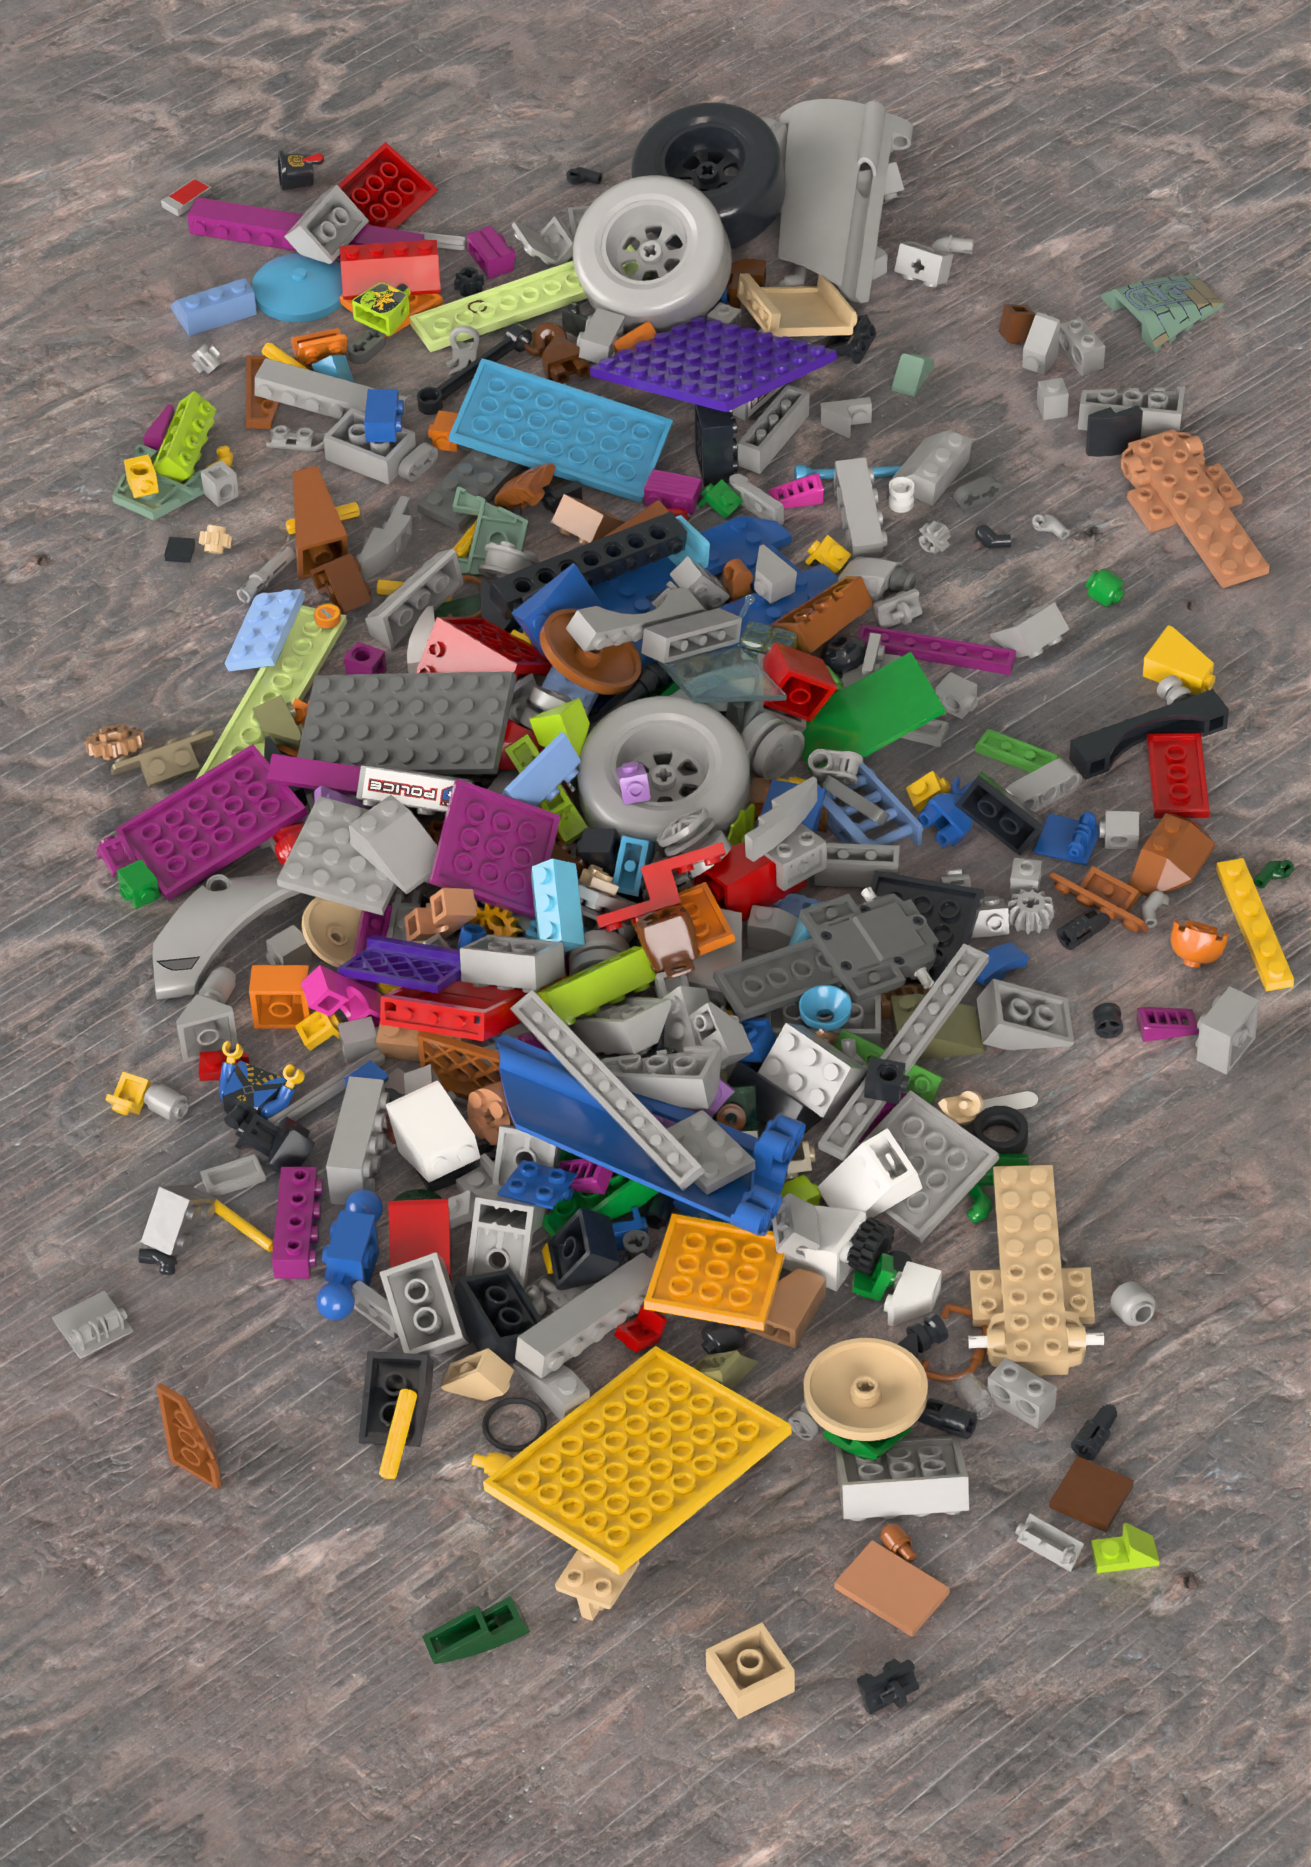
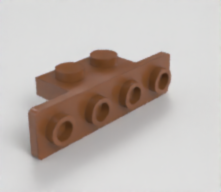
[1049,866,1149,934]

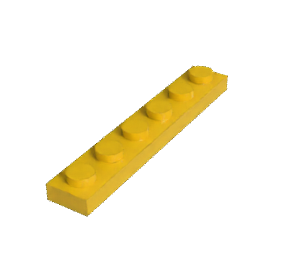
[1216,858,1294,992]

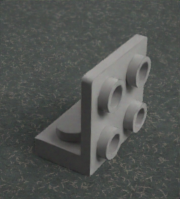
[764,823,827,891]

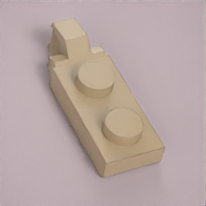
[579,864,619,897]

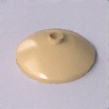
[302,897,362,967]

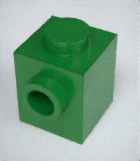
[117,859,160,909]

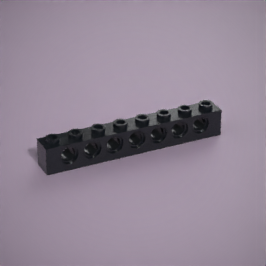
[489,511,687,620]

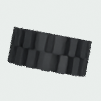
[848,1217,895,1276]

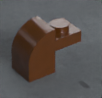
[726,259,766,309]

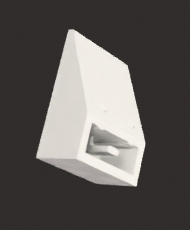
[818,1128,923,1219]

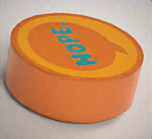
[314,604,341,629]

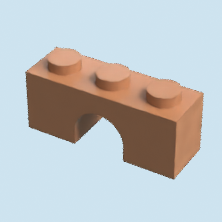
[404,888,477,941]

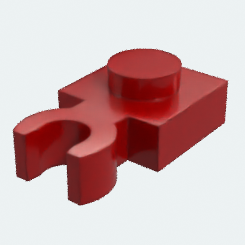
[199,1051,249,1081]

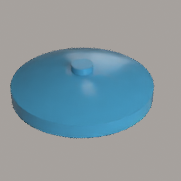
[252,253,343,322]

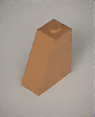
[745,1268,826,1349]

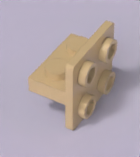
[555,1550,640,1621]

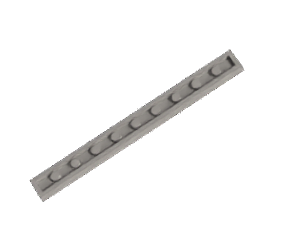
[818,943,989,1161]
[510,990,705,1191]

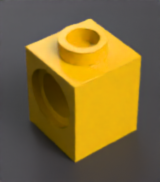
[124,454,159,498]

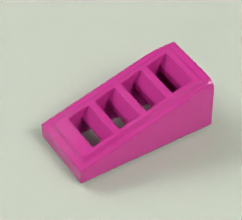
[768,474,823,509]

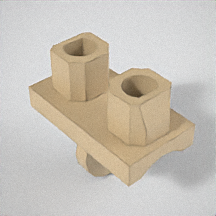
[938,1091,983,1126]

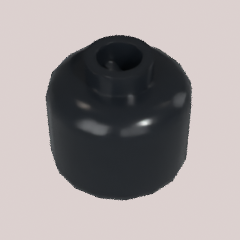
[701,1321,747,1355]

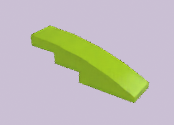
[505,734,589,845]

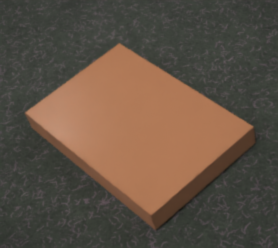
[834,1540,950,1637]

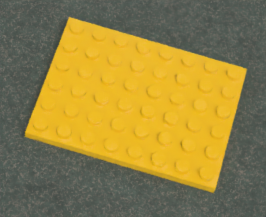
[483,1346,792,1575]

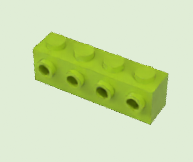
[153,391,217,483]
[536,946,656,1026]

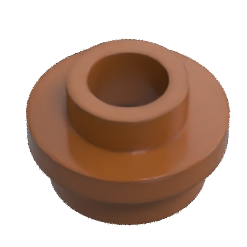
[716,1104,746,1131]

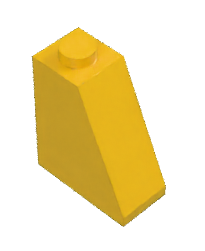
[1143,625,1216,696]

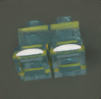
[740,621,797,666]

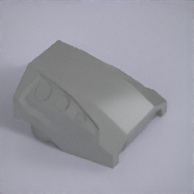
[838,556,902,603]

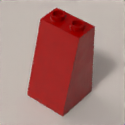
[693,842,807,922]

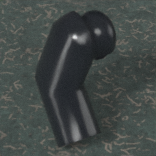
[566,167,602,185]
[975,525,1011,548]
[138,1248,177,1275]

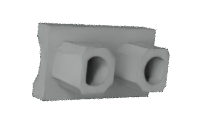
[872,588,923,629]

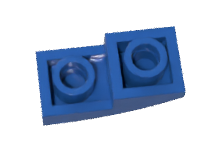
[975,942,1029,985]

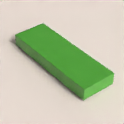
[975,729,1060,773]

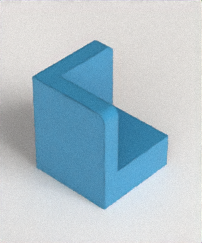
[312,355,354,382]

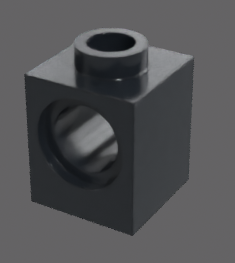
[864,1057,910,1104]

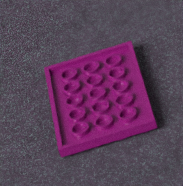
[114,744,308,902]

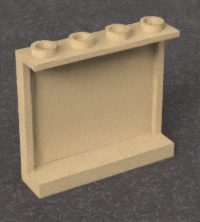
[737,273,857,337]

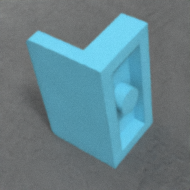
[667,515,710,568]

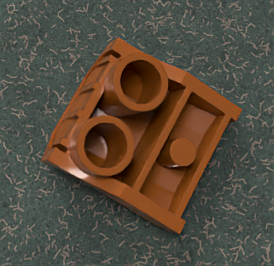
[494,463,556,510]

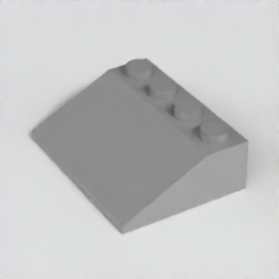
[834,1435,969,1521]

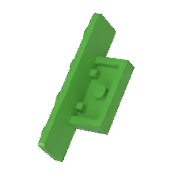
[835,1030,943,1104]

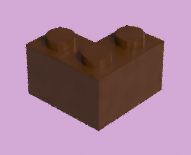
[309,553,372,614]

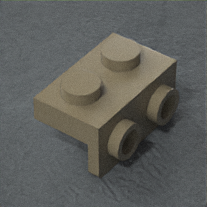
[786,1137,815,1179]

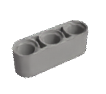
[1006,758,1082,812]

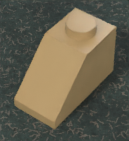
[440,1348,514,1401]

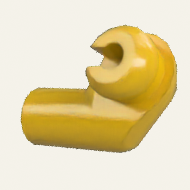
[205,445,234,469]

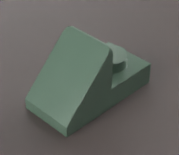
[892,353,935,397]

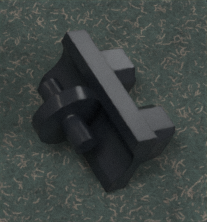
[857,1658,919,1714]

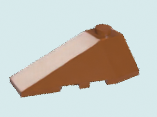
[156,1383,222,1489]

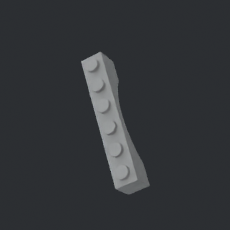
[566,586,704,652]

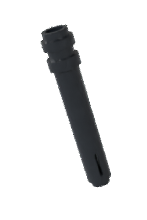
[586,660,671,738]

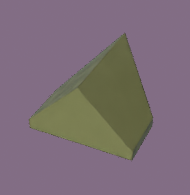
[693,1350,759,1391]

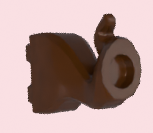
[524,322,590,384]

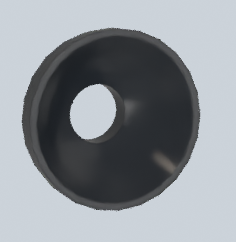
[820,633,867,674]

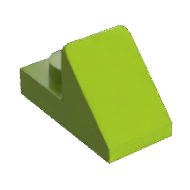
[1091,1523,1160,1574]

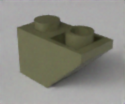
[252,695,304,750]

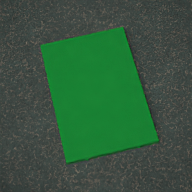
[802,652,946,783]

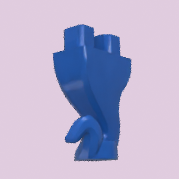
[917,777,973,848]

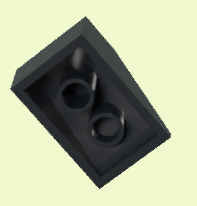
[358,1351,434,1447]

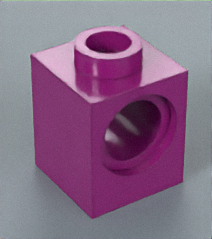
[343,642,387,675]

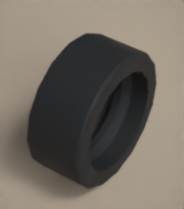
[973,1106,1028,1154]

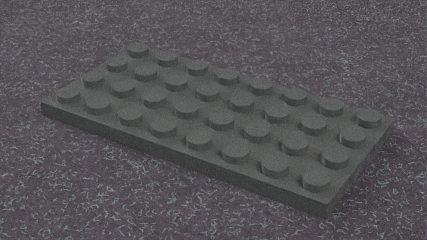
[297,671,517,775]

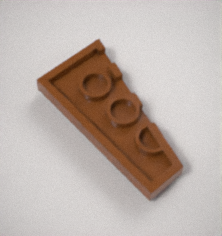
[246,355,296,429]

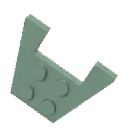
[112,443,204,520]
[453,487,528,576]

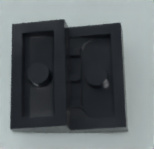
[1086,405,1143,457]

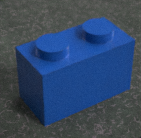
[364,389,404,442]

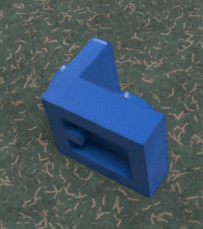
[612,1207,648,1251]

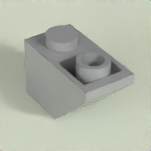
[689,1002,753,1066]

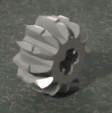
[1007,888,1054,935]

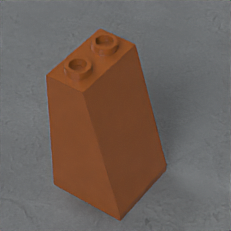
[293,465,348,580]

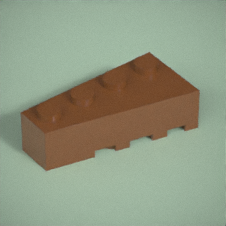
[769,576,873,654]

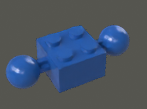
[316,1189,383,1321]

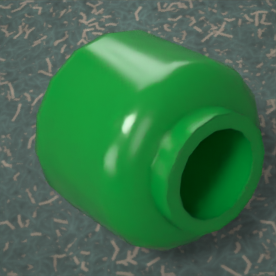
[1085,568,1126,607]

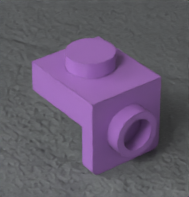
[615,762,651,804]

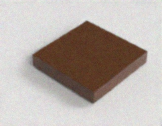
[1050,1456,1134,1532]

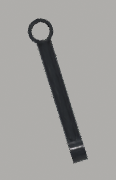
[417,323,532,415]

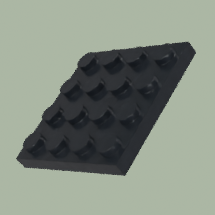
[865,871,984,986]

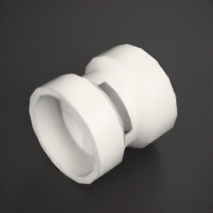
[889,477,914,513]

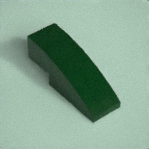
[422,1596,530,1664]

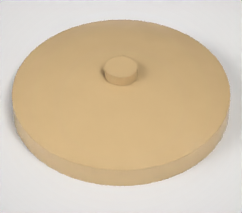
[804,1338,928,1441]

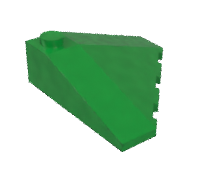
[542,1149,659,1238]

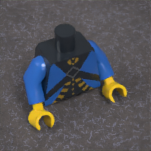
[219,1041,305,1129]

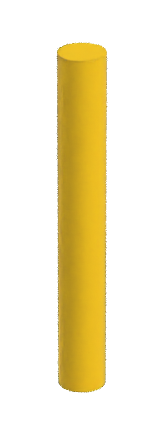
[214,1199,274,1252]

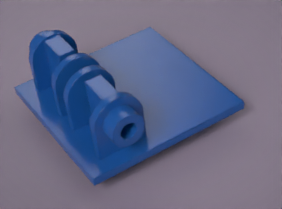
[1034,811,1099,866]
[497,1160,577,1209]

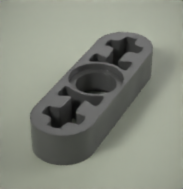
[821,775,890,827]

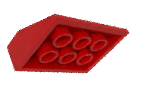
[338,142,438,229]

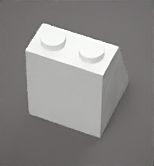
[386,1081,480,1182]
[782,1205,866,1292]

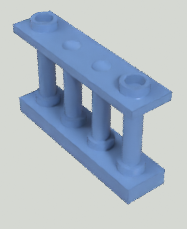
[817,763,924,846]

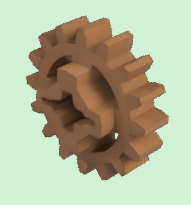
[85,724,145,760]

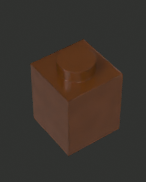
[999,304,1036,344]

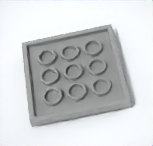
[277,796,423,916]
[850,1090,1000,1243]

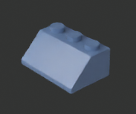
[171,278,257,337]
[502,732,581,808]

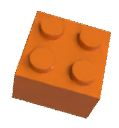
[249,965,313,1029]

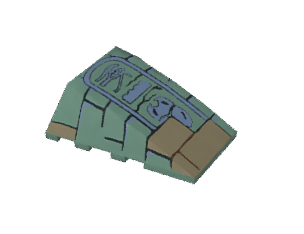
[1101,276,1224,352]

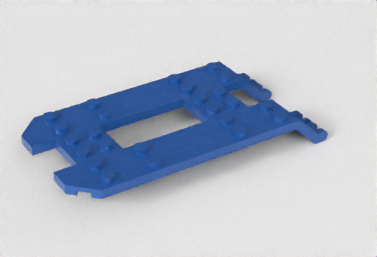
[518,516,838,715]

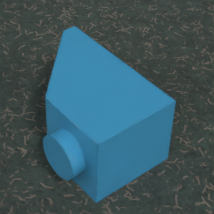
[613,836,655,897]

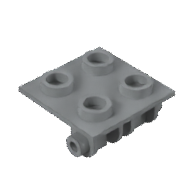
[51,1290,133,1359]

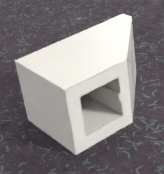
[884,1261,942,1326]

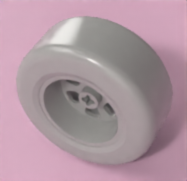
[573,175,732,334]
[577,696,751,863]

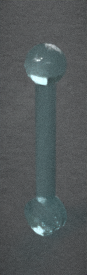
[739,594,755,620]

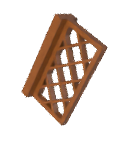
[417,1031,501,1100]

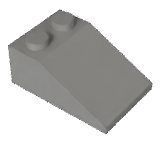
[349,795,438,894]
[977,979,1074,1050]

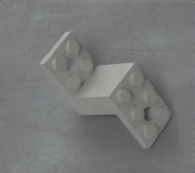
[466,1124,558,1291]

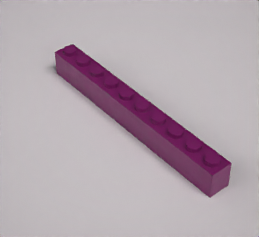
[187,197,425,258]

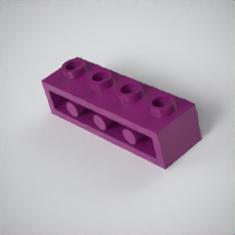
[272,1167,324,1279]

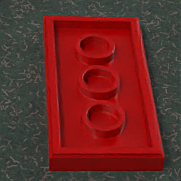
[1146,733,1210,819]

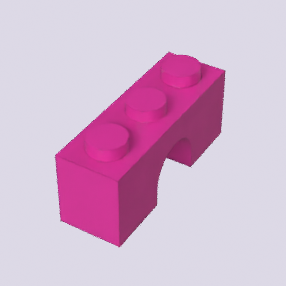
[301,965,382,1027]

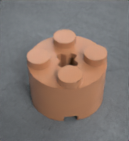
[466,1081,515,1145]

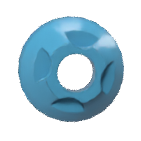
[799,985,852,1031]

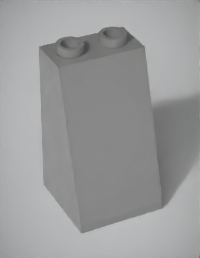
[687,909,742,1016]

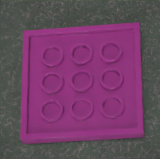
[429,779,561,919]

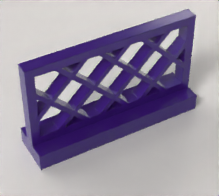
[338,935,461,993]

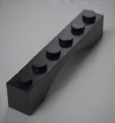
[1069,689,1229,780]

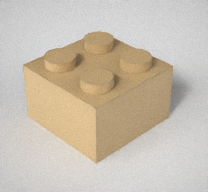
[706,1623,795,1719]

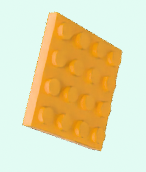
[644,1213,786,1331]

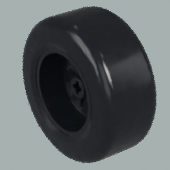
[631,102,786,249]

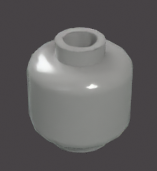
[1110,1281,1156,1326]

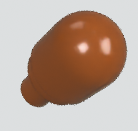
[880,1523,917,1563]

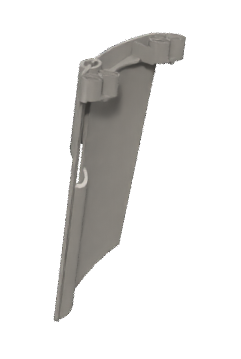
[778,99,913,303]

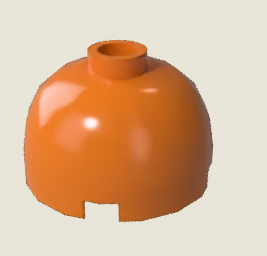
[1170,919,1229,968]

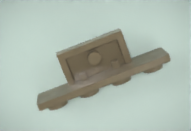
[110,729,215,788]

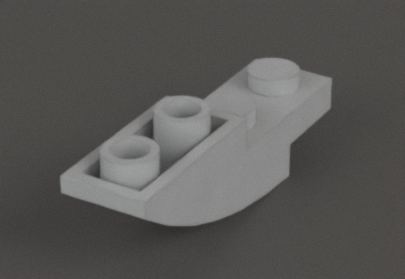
[356,496,413,581]

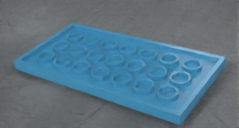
[449,358,673,504]

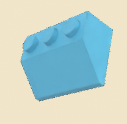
[531,859,585,952]

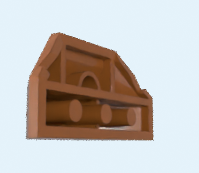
[1129,813,1215,897]

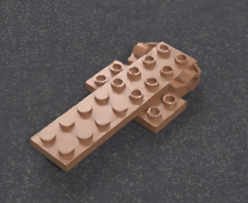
[1120,429,1270,589]

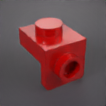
[614,1304,667,1352]

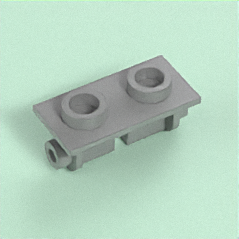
[1015,1513,1084,1572]

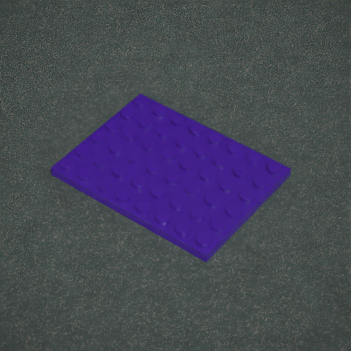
[590,316,837,412]

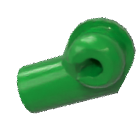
[967,1184,992,1224]

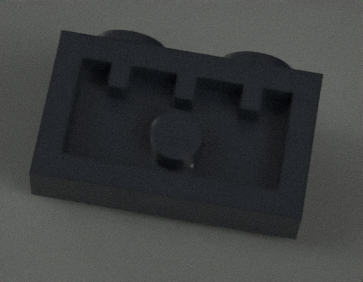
[825,314,876,364]

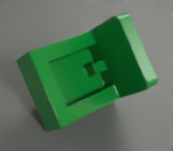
[698,480,743,519]
[852,1253,897,1301]

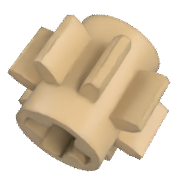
[199,525,232,554]

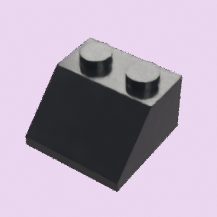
[547,1207,620,1291]

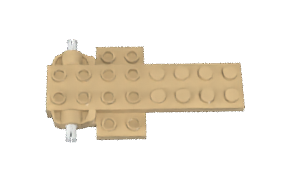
[968,1165,1104,1377]

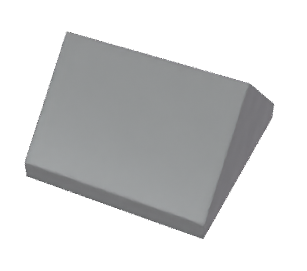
[176,994,238,1063]

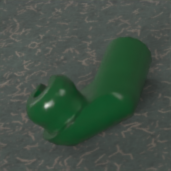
[1254,860,1294,888]

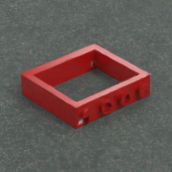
[380,981,528,1041]

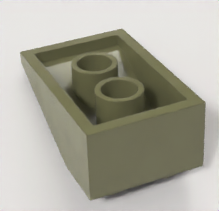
[890,994,984,1060]

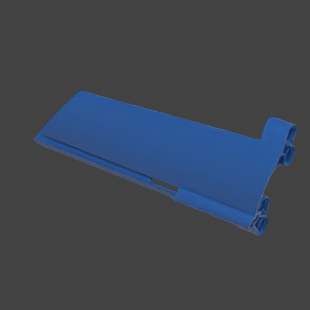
[495,1034,806,1236]

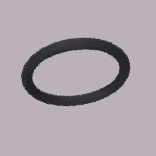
[482,1397,547,1452]

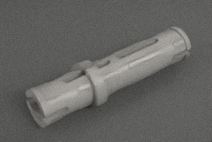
[237,546,296,603]

